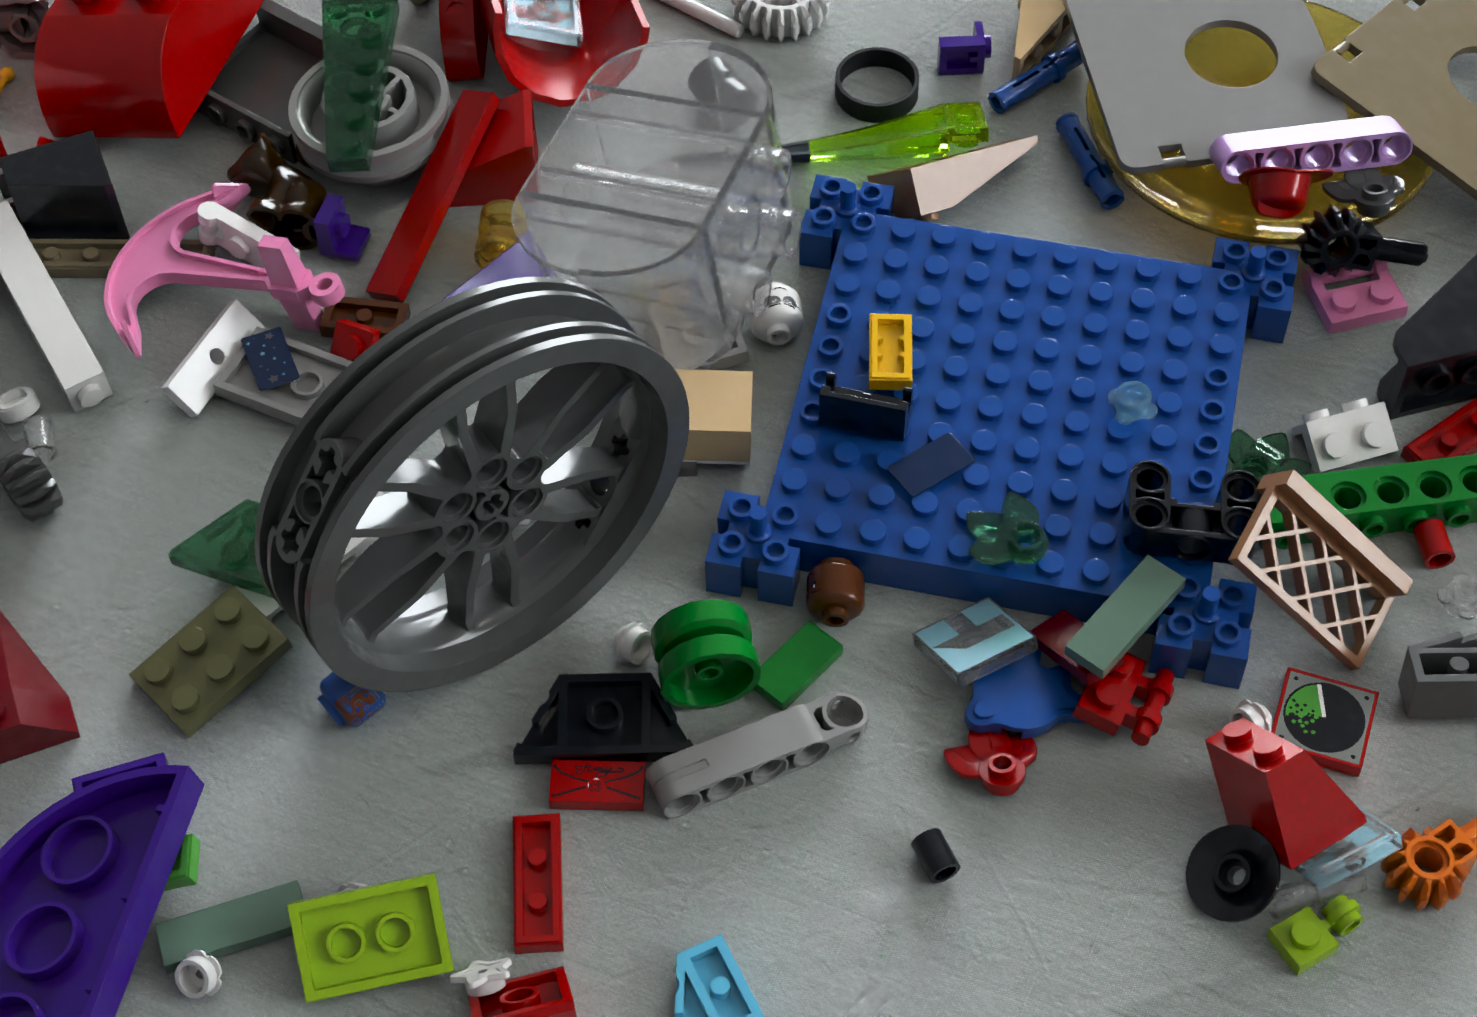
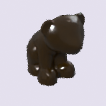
[227,133,327,250]

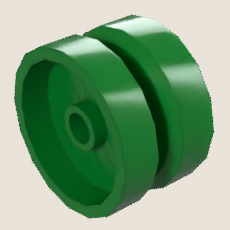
[650,599,761,709]

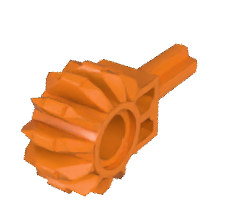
[1381,817,1477,911]

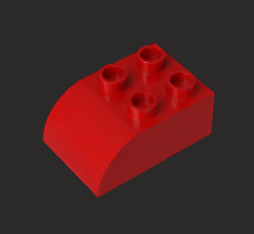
[34,0,264,139]

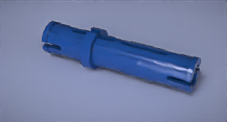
[988,40,1083,114]
[1056,112,1124,210]

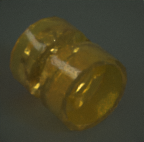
[474,199,532,269]

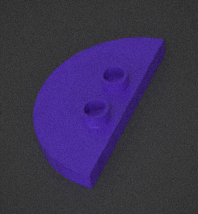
[0,765,205,1017]

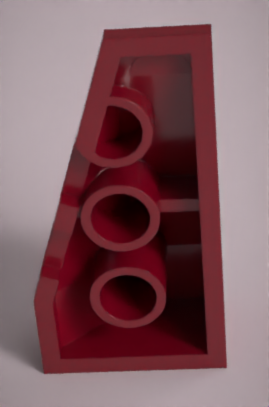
[0,611,81,764]

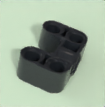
[1122,460,1262,566]

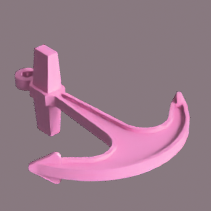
[104,183,345,359]

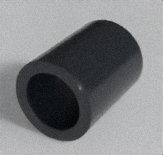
[911,828,960,883]

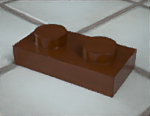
[319,297,411,339]

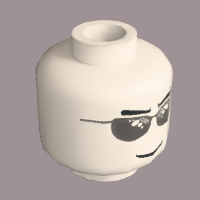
[748,282,804,345]

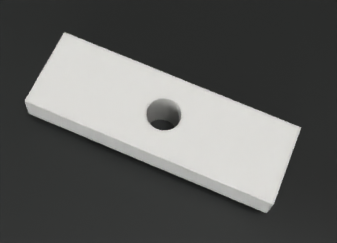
[161,299,265,417]

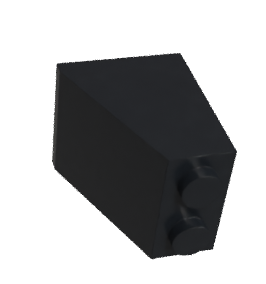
[0,130,130,239]

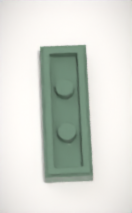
[1064,555,1186,679]
[155,880,303,974]

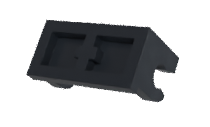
[818,372,913,441]

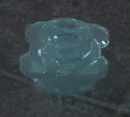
[1107,381,1158,425]

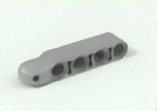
[645,692,868,818]

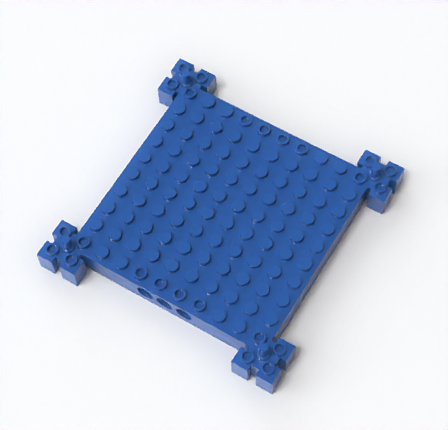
[705,174,1299,689]

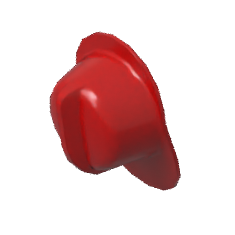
[1239,167,1333,219]

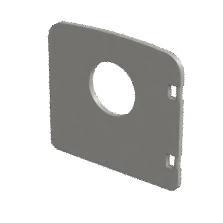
[1063,0,1349,174]

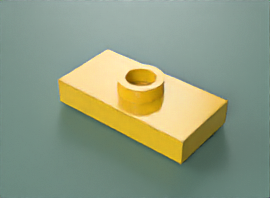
[869,314,913,390]

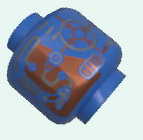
[317,672,386,727]

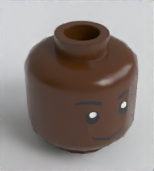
[806,557,865,627]

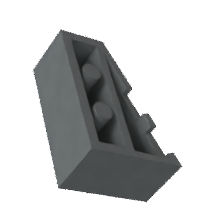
[1398,632,1477,718]

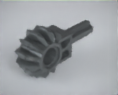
[0,425,63,522]

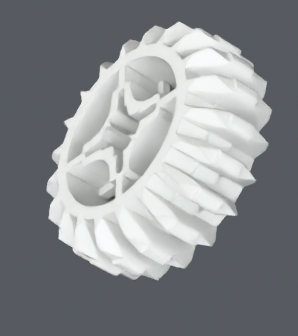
[731,0,831,42]

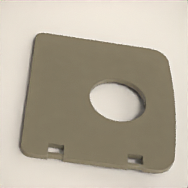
[1311,0,1477,200]

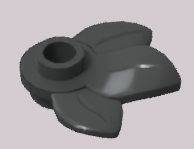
[1322,167,1405,218]

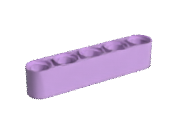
[1209,116,1413,184]

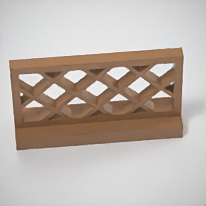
[1228,469,1413,670]

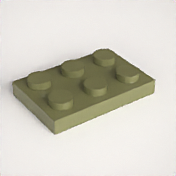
[129,585,293,738]

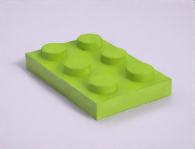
[287,872,454,1003]

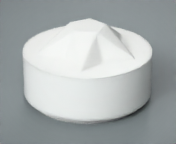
[0,387,40,424]

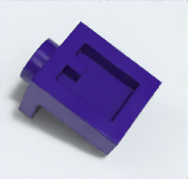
[937,21,992,76]
[313,193,371,262]

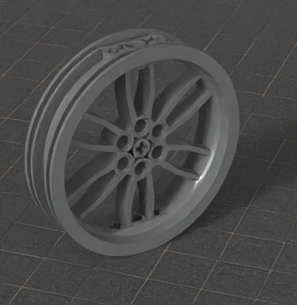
[255,277,689,692]

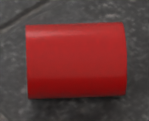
[1413,519,1456,569]

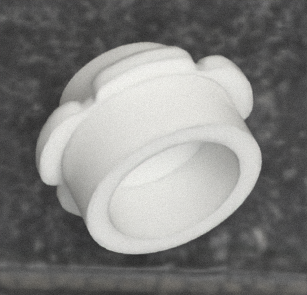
[613,622,653,665]
[1229,699,1272,732]
[175,950,222,999]

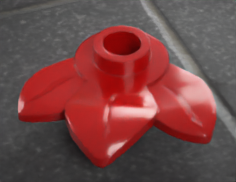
[943,728,1037,796]

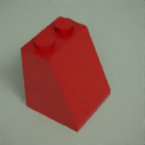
[450,89,540,207]
[1205,718,1367,870]

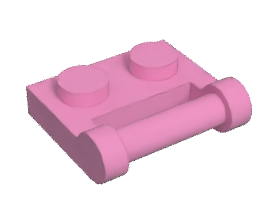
[1302,260,1409,334]

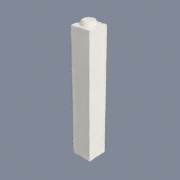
[0,200,114,413]

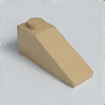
[1012,0,1071,80]

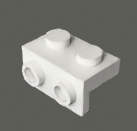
[1291,398,1399,474]

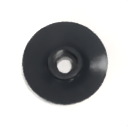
[1186,825,1281,922]

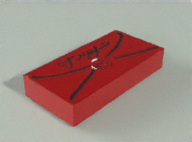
[549,760,646,811]

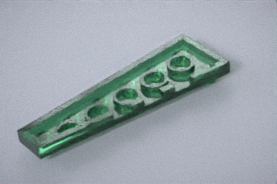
[322,0,400,173]

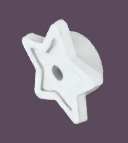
[450,958,512,997]

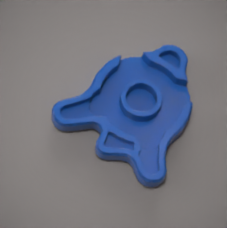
[963,638,1086,739]

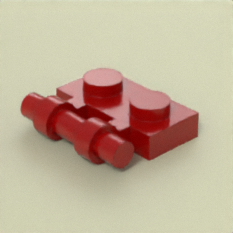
[1072,652,1175,746]

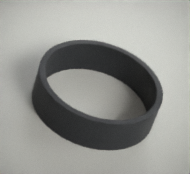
[835,47,919,123]

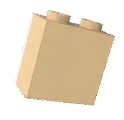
[675,369,753,465]

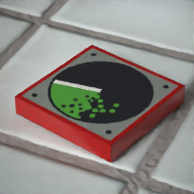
[1271,667,1379,777]

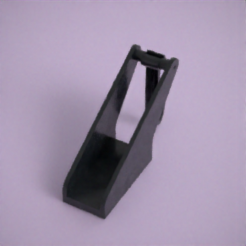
[1377,254,1477,420]

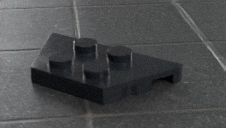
[513,672,693,765]

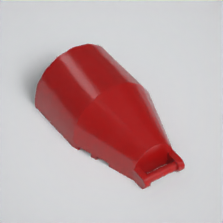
[480,0,650,107]

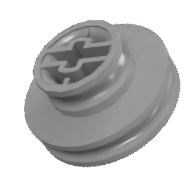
[288,44,453,186]

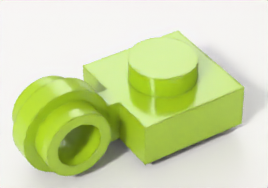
[1266,894,1364,976]

